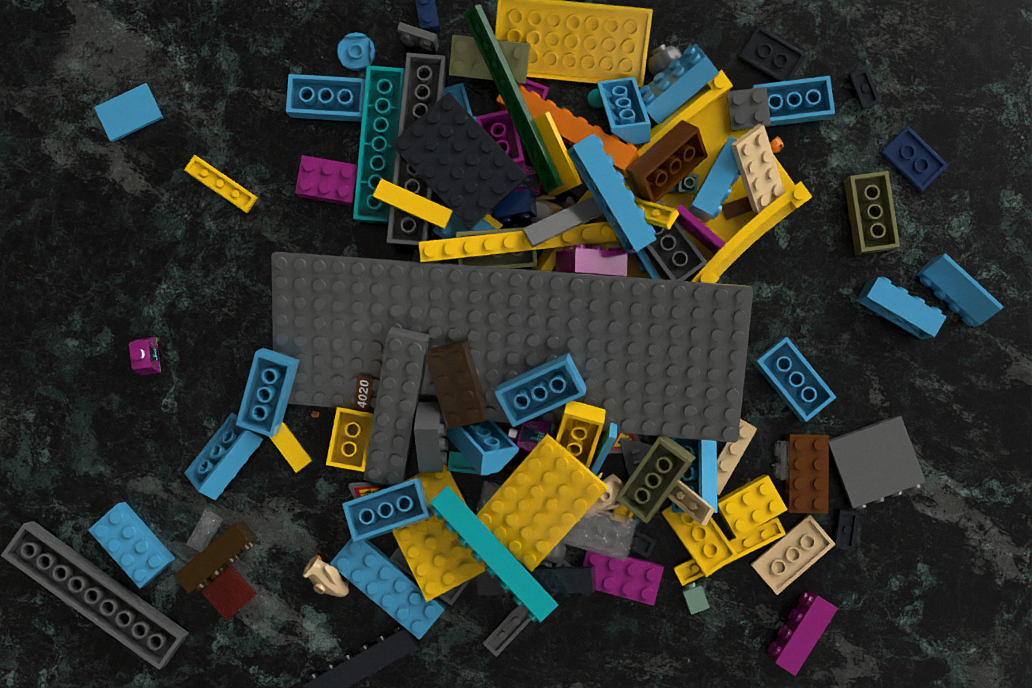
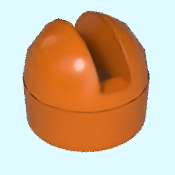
[770,136,784,153]

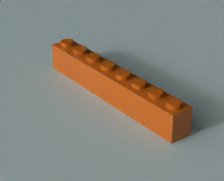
[496,83,639,177]

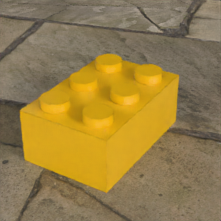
[555,401,606,469]
[326,407,374,472]
[717,474,788,538]

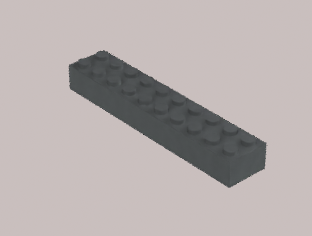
[387,53,447,249]
[1,521,189,670]

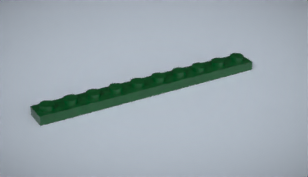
[463,4,563,193]

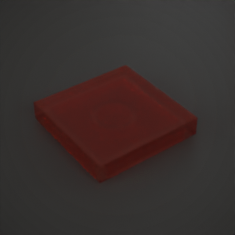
[201,565,257,621]

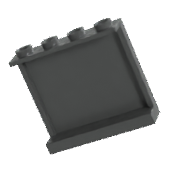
[829,416,926,510]

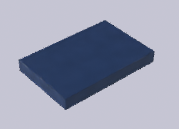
[880,126,948,193]

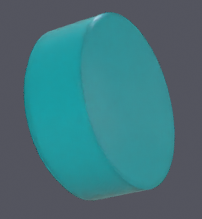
[588,89,604,109]

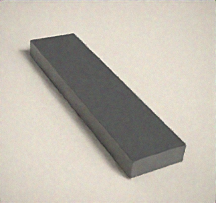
[523,196,602,248]

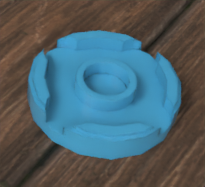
[337,32,375,71]

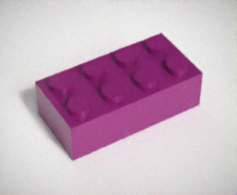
[581,544,664,606]
[767,590,838,676]

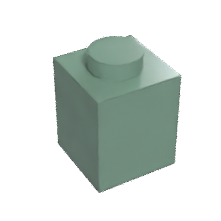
[680,582,710,615]

